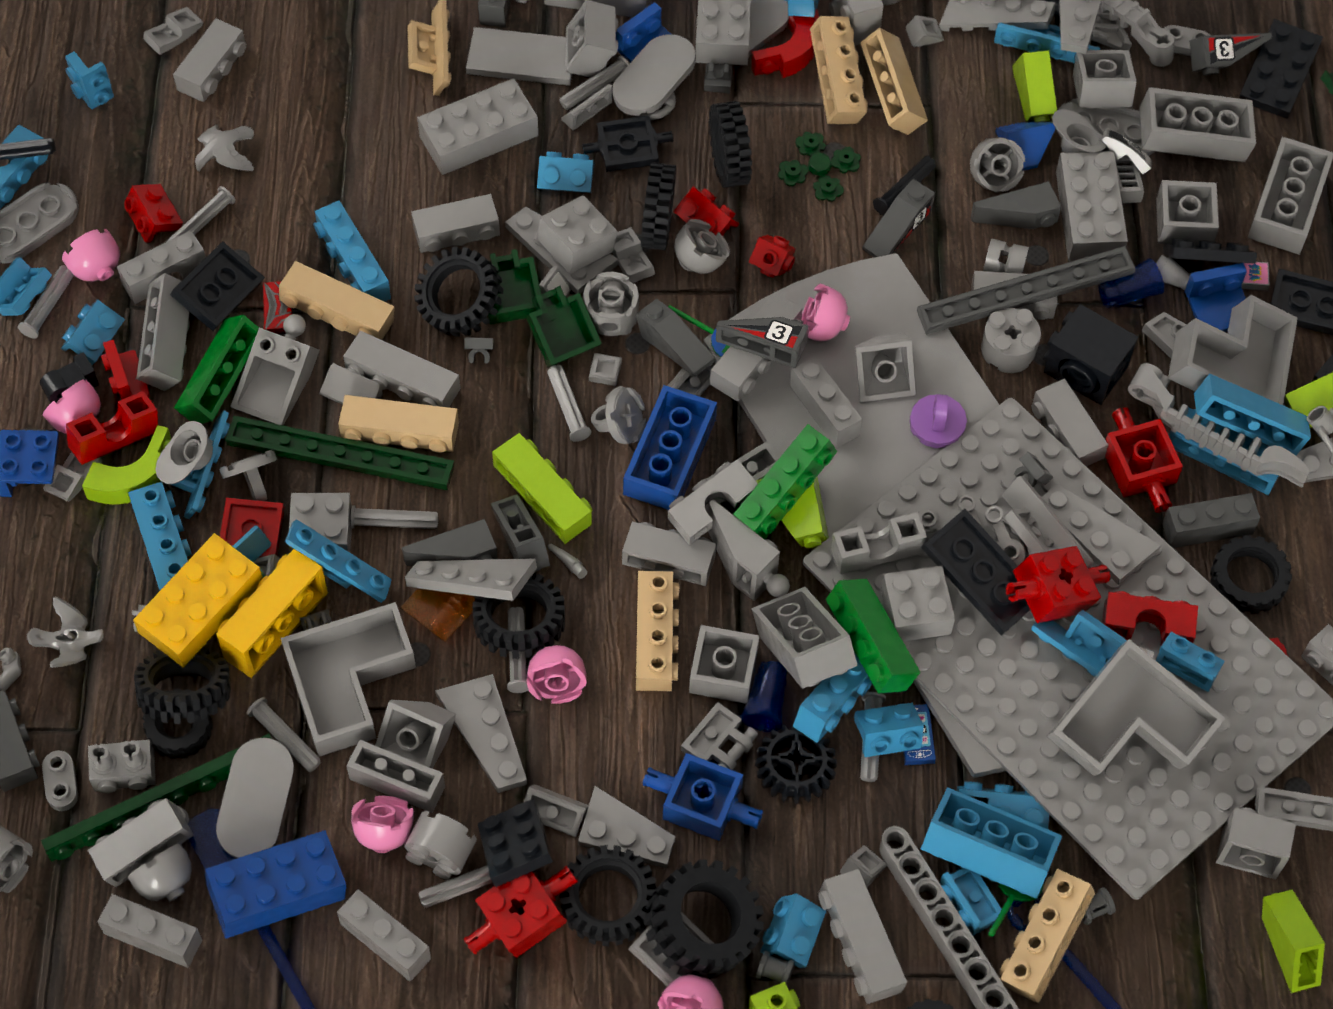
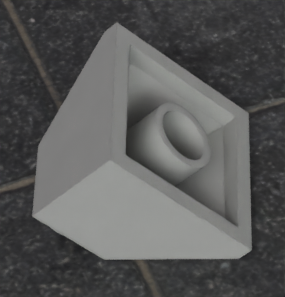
[855,333,916,403]
[375,700,456,769]

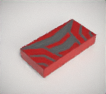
[263,281,293,334]

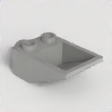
[230,314,320,425]
[708,499,790,601]

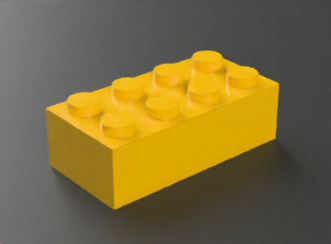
[133,533,262,668]
[216,549,328,678]

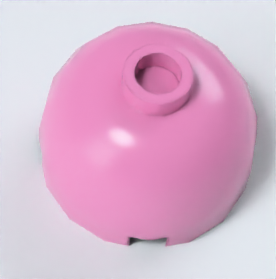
[62,229,120,282]
[801,284,850,342]
[42,379,101,434]
[527,645,587,704]
[351,796,414,853]
[658,975,723,1009]

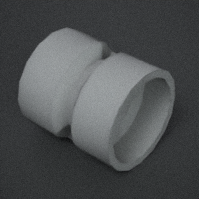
[983,238,1029,274]

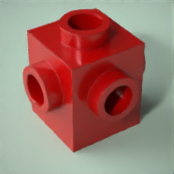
[749,234,796,277]

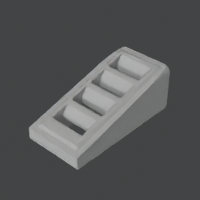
[1115,155,1144,203]

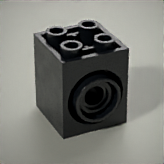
[1043,304,1139,405]

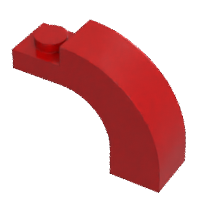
[751,9,819,78]

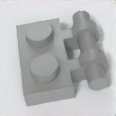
[681,702,758,770]

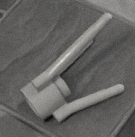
[1307,406,1333,455]

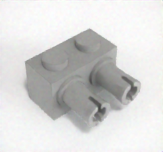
[88,739,156,793]

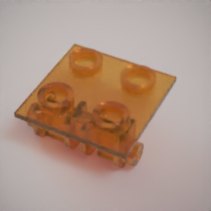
[400,588,475,642]

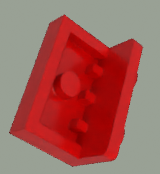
[124,184,183,243]
[673,186,740,236]
[101,339,150,400]

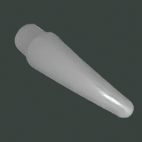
[548,544,587,579]

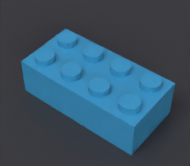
[921,787,1062,899]

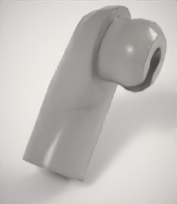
[0,648,22,691]

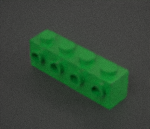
[174,314,259,423]
[733,424,838,540]
[825,579,921,694]

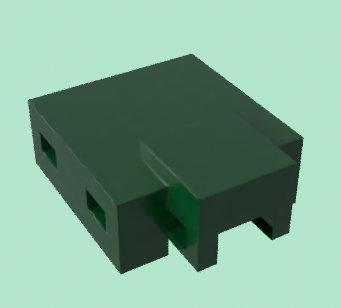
[488,249,541,325]
[525,286,602,367]

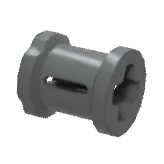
[1082,887,1116,925]
[756,951,795,986]

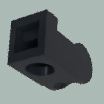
[40,352,99,403]

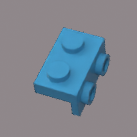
[65,52,114,110]
[537,152,595,193]
[0,258,52,316]
[61,300,125,365]
[1156,632,1225,692]
[854,703,924,757]
[940,868,1002,936]
[761,894,826,968]

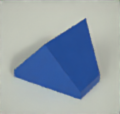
[996,122,1056,171]

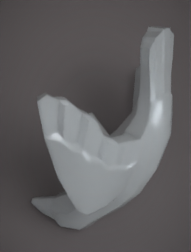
[195,125,254,172]
[27,596,104,668]

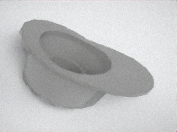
[1052,109,1106,153]
[155,421,213,484]

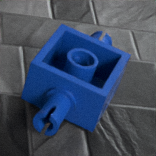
[642,753,764,841]

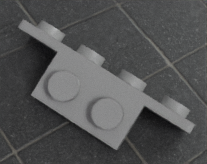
[1002,476,1093,568]

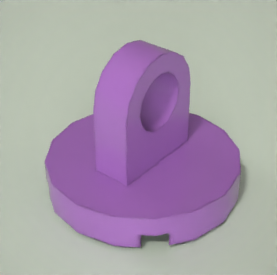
[909,394,967,448]

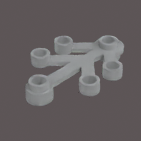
[918,494,1025,566]

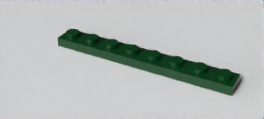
[225,416,455,490]
[41,734,272,862]

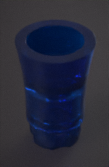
[1098,258,1164,308]
[741,661,787,732]

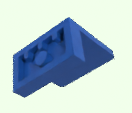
[616,2,671,63]
[1185,263,1247,332]
[0,430,59,497]

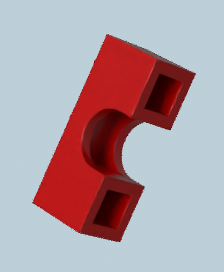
[66,391,158,465]
[1102,591,1198,646]

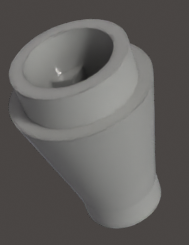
[1150,255,1190,290]

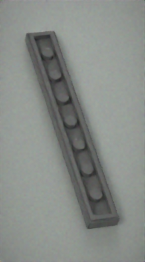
[917,246,1136,335]

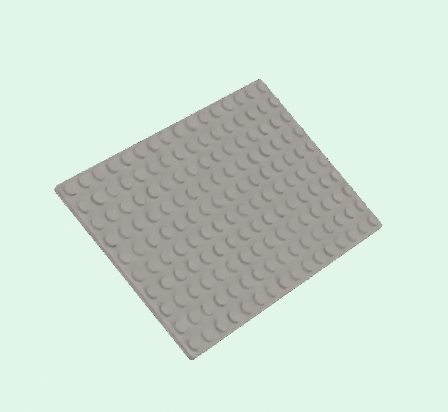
[803,398,1333,900]

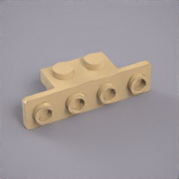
[408,0,451,96]

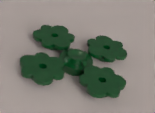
[778,132,861,202]

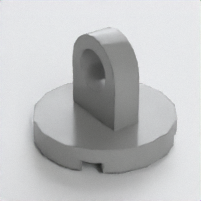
[591,387,646,444]
[219,450,277,501]

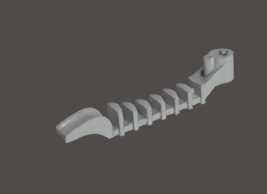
[1099,0,1174,66]
[1128,363,1310,488]

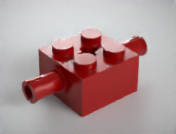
[1105,407,1183,513]
[1006,546,1110,623]
[463,865,578,958]

